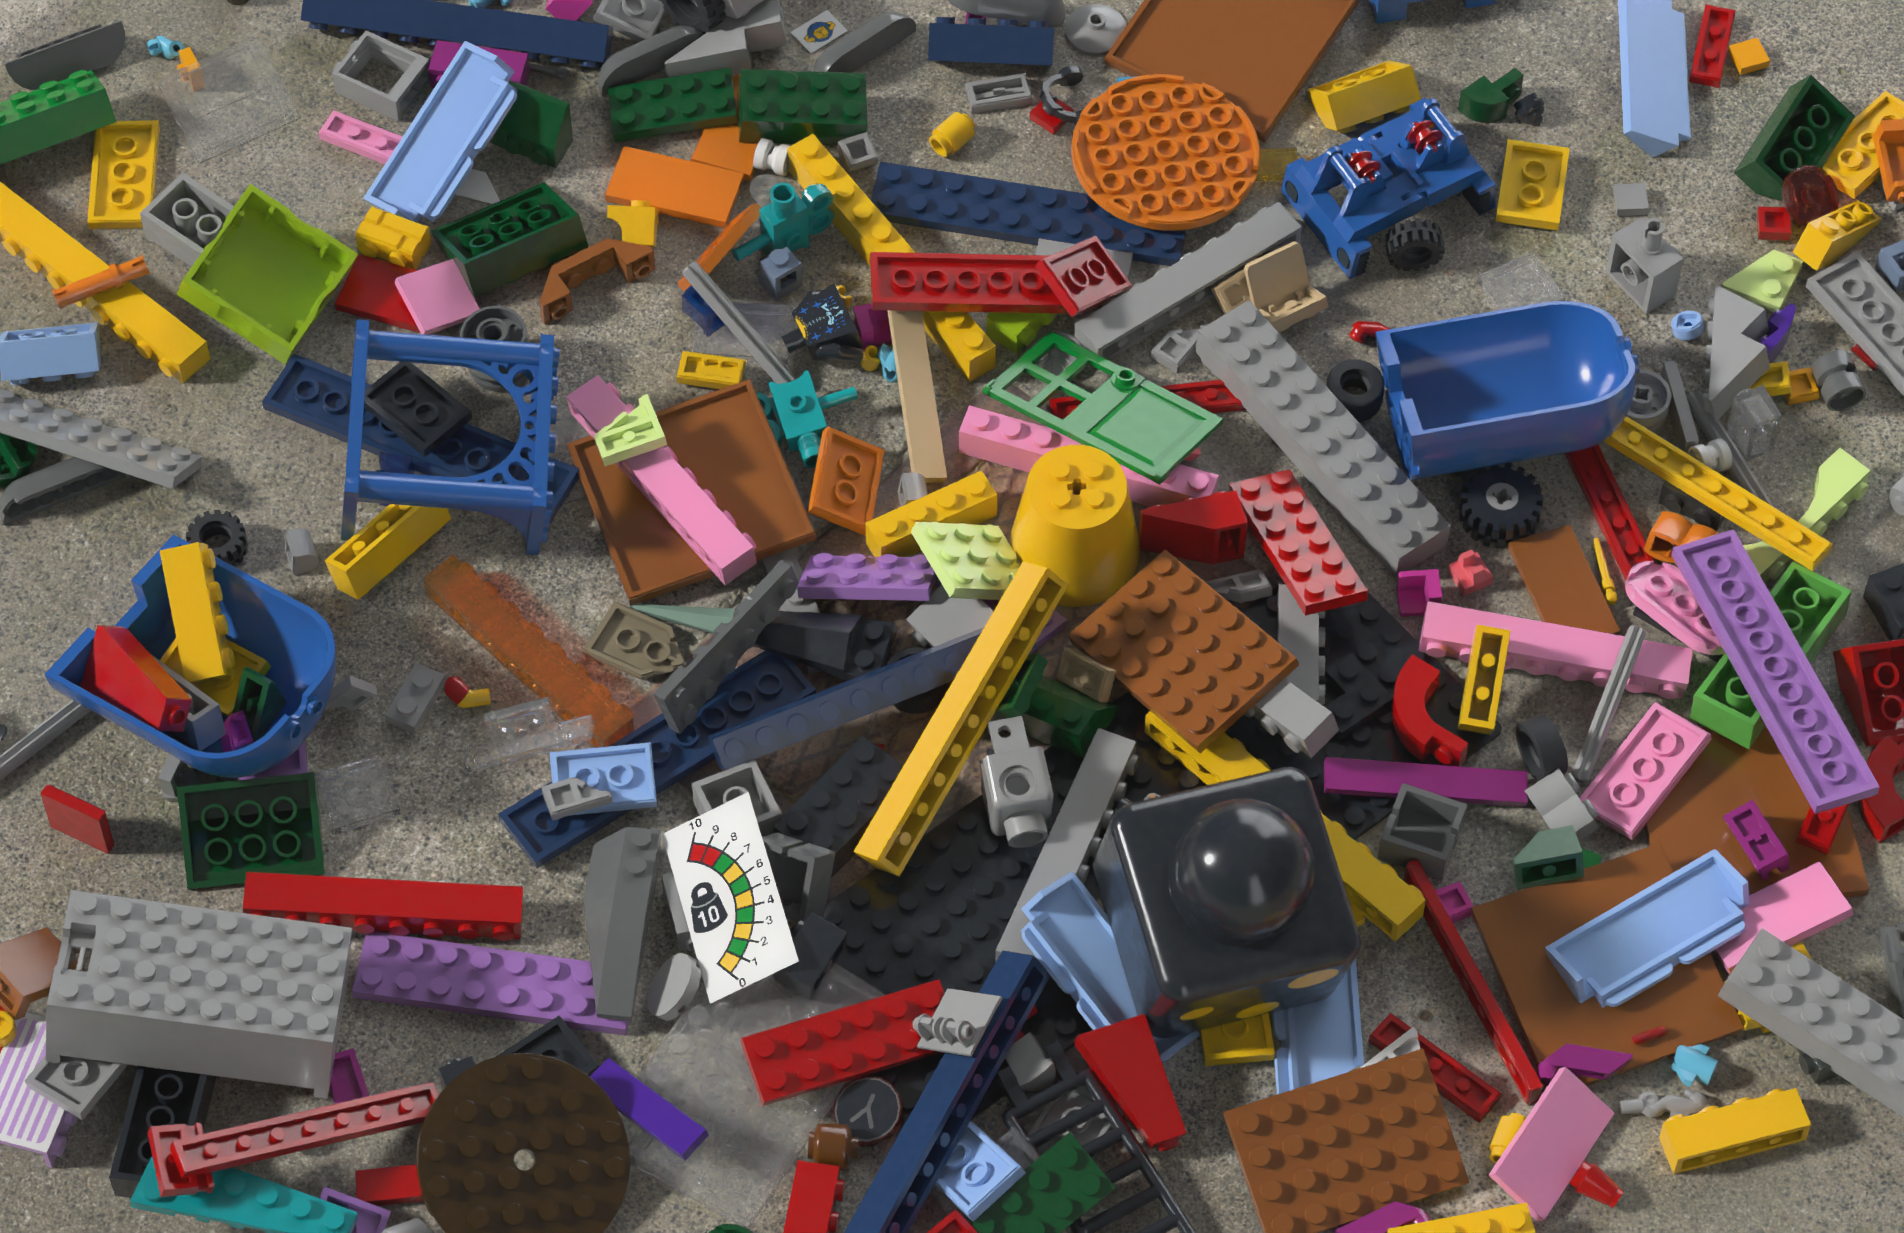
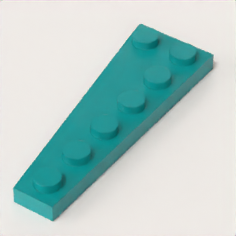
[130,1157,358,1233]

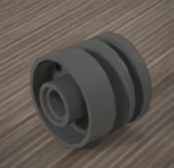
[460,305,531,392]

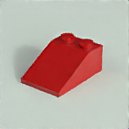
[1833,639,1904,747]

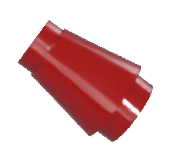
[1569,1160,1624,1208]

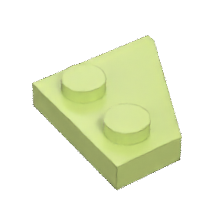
[1722,250,1803,313]
[594,394,667,466]

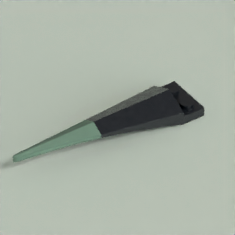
[631,604,897,681]

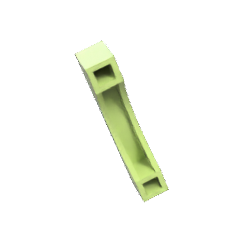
[1743,448,1871,583]

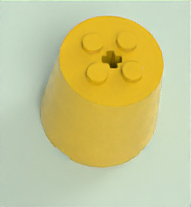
[1009,445,1140,607]

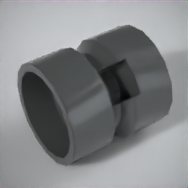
[1811,350,1866,411]

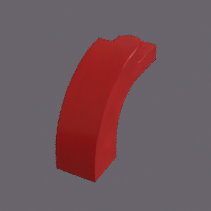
[1392,654,1468,767]
[1858,736,1904,844]

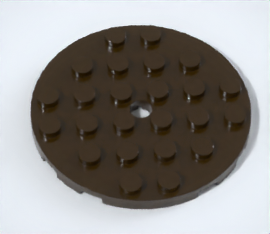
[416,1053,630,1233]

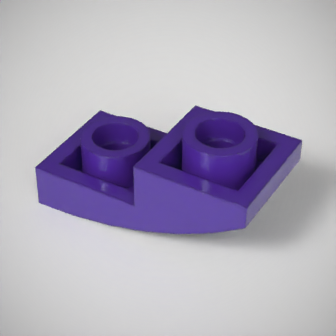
[1758,303,1796,364]

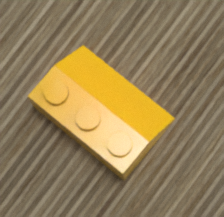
[1305,60,1421,134]

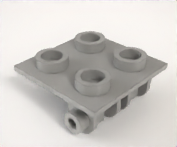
[913,988,1002,1057]

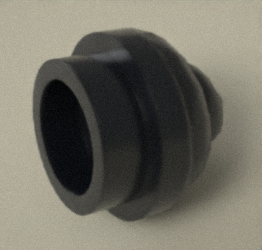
[1513,93,1545,126]

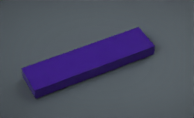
[590,1058,709,1161]

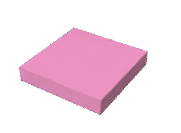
[395,259,480,335]

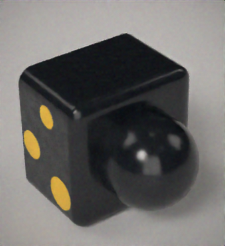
[1093,767,1361,1039]

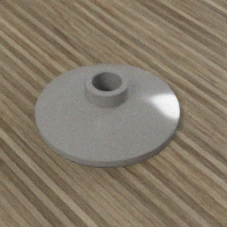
[1065,4,1126,55]

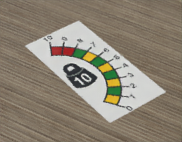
[662,792,799,1004]

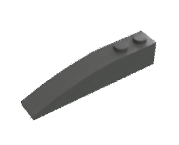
[583,827,661,1021]

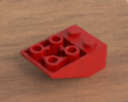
[1139,490,1247,565]

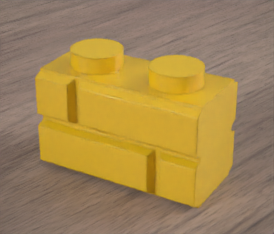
[355,207,431,270]

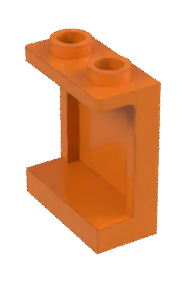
[1873,119,1904,204]

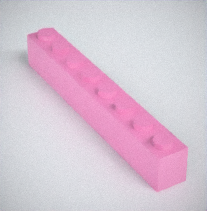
[566,375,757,585]
[959,405,1219,506]
[1419,601,1693,699]

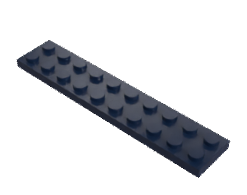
[871,162,1187,266]
[262,354,579,524]
[498,650,816,869]

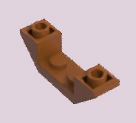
[540,238,655,324]

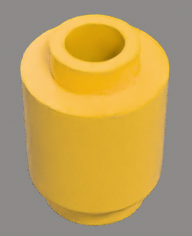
[929,112,975,157]
[1489,1113,1526,1163]

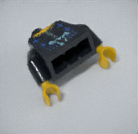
[781,284,881,371]

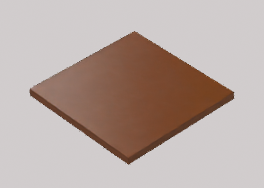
[1104,0,1359,143]
[567,379,817,606]
[1626,727,1869,898]
[1470,843,1744,1088]

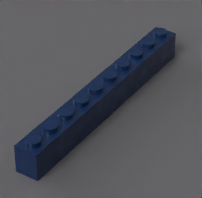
[300,0,613,68]
[707,627,1038,771]
[844,950,1051,1233]

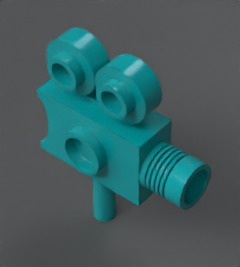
[732,183,834,261]
[756,370,858,468]

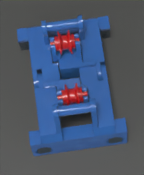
[1281,97,1496,279]

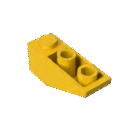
[1792,200,1882,271]

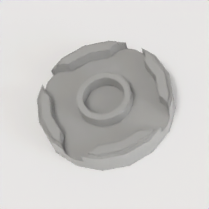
[647,953,701,1021]

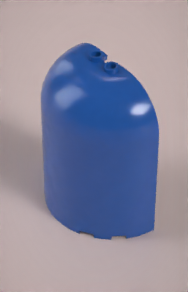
[1376,301,1640,480]
[44,534,337,778]

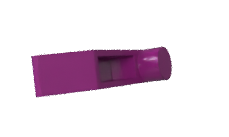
[1537,1044,1633,1085]
[1336,1201,1432,1233]

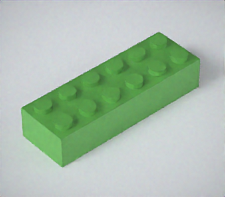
[1690,562,1851,749]

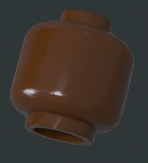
[808,1123,859,1170]

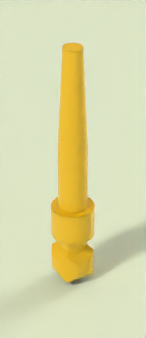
[1593,538,1618,605]

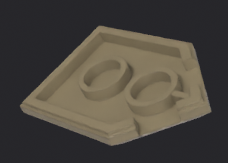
[582,601,686,680]

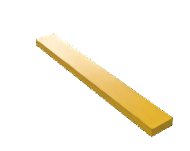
[1603,416,1833,572]

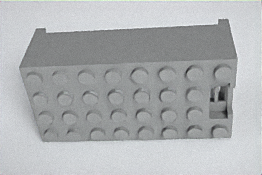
[46,890,352,1099]

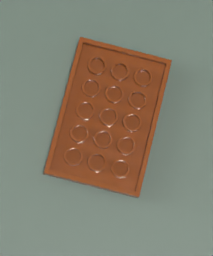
[1067,549,1299,753]
[1223,1048,1470,1233]

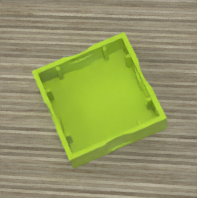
[176,184,358,365]

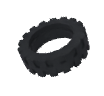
[659,0,726,34]

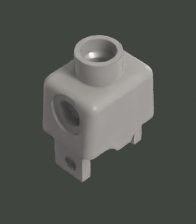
[979,716,1053,848]

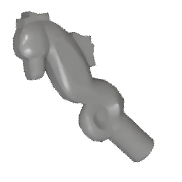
[1619,1088,1710,1118]

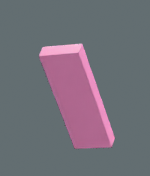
[319,110,402,164]

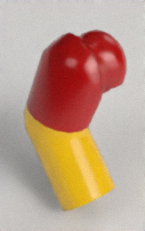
[444,676,491,708]

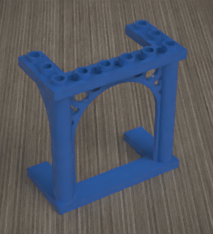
[340,320,560,555]

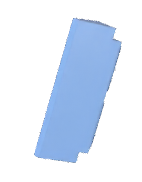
[1618,0,1691,158]
[363,41,517,223]
[1545,849,1750,1008]
[1020,871,1200,1064]
[1271,958,1364,1094]

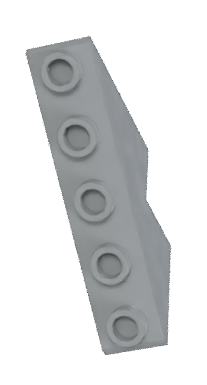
[665,0,787,77]
[1703,285,1770,422]

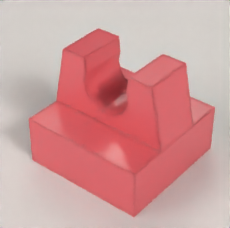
[1448,549,1494,596]

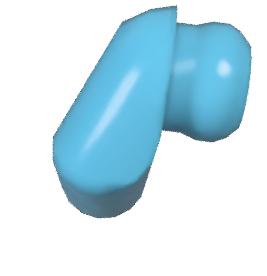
[147,36,184,60]

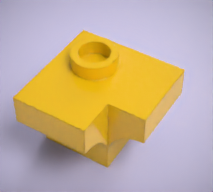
[607,200,659,247]

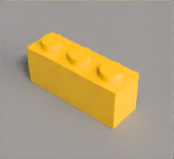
[1457,624,1511,735]

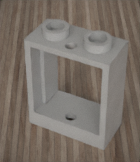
[332,31,430,121]

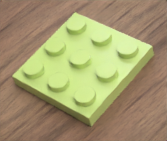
[911,522,1021,600]

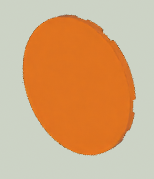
[1071,74,1260,231]

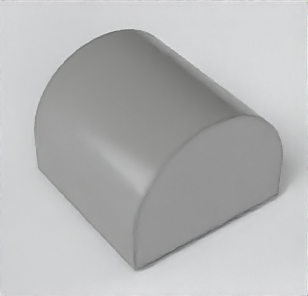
[837,132,879,173]
[898,472,928,507]
[285,528,319,576]

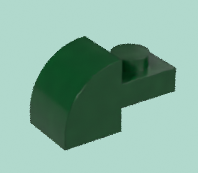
[1458,68,1524,123]

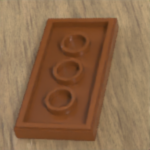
[1508,524,1620,635]

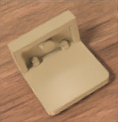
[1244,241,1329,332]

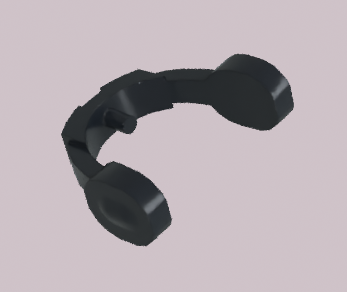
[1039,66,1084,126]

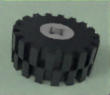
[1458,463,1543,549]

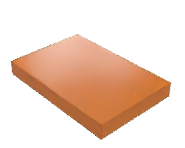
[677,203,761,292]
[807,426,885,536]

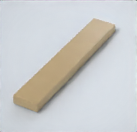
[887,310,947,483]

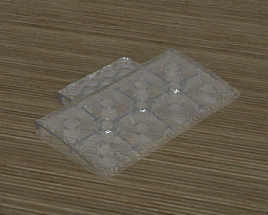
[630,939,885,1229]

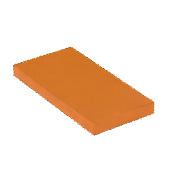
[691,74,758,181]
[605,146,744,228]

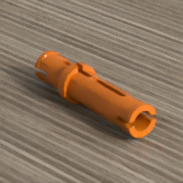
[52,255,150,309]

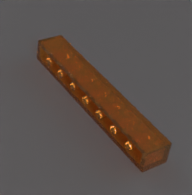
[423,555,634,748]

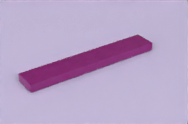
[1324,757,1527,807]

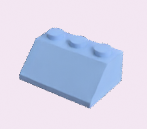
[0,322,101,385]

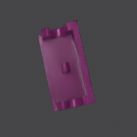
[1723,800,1789,880]

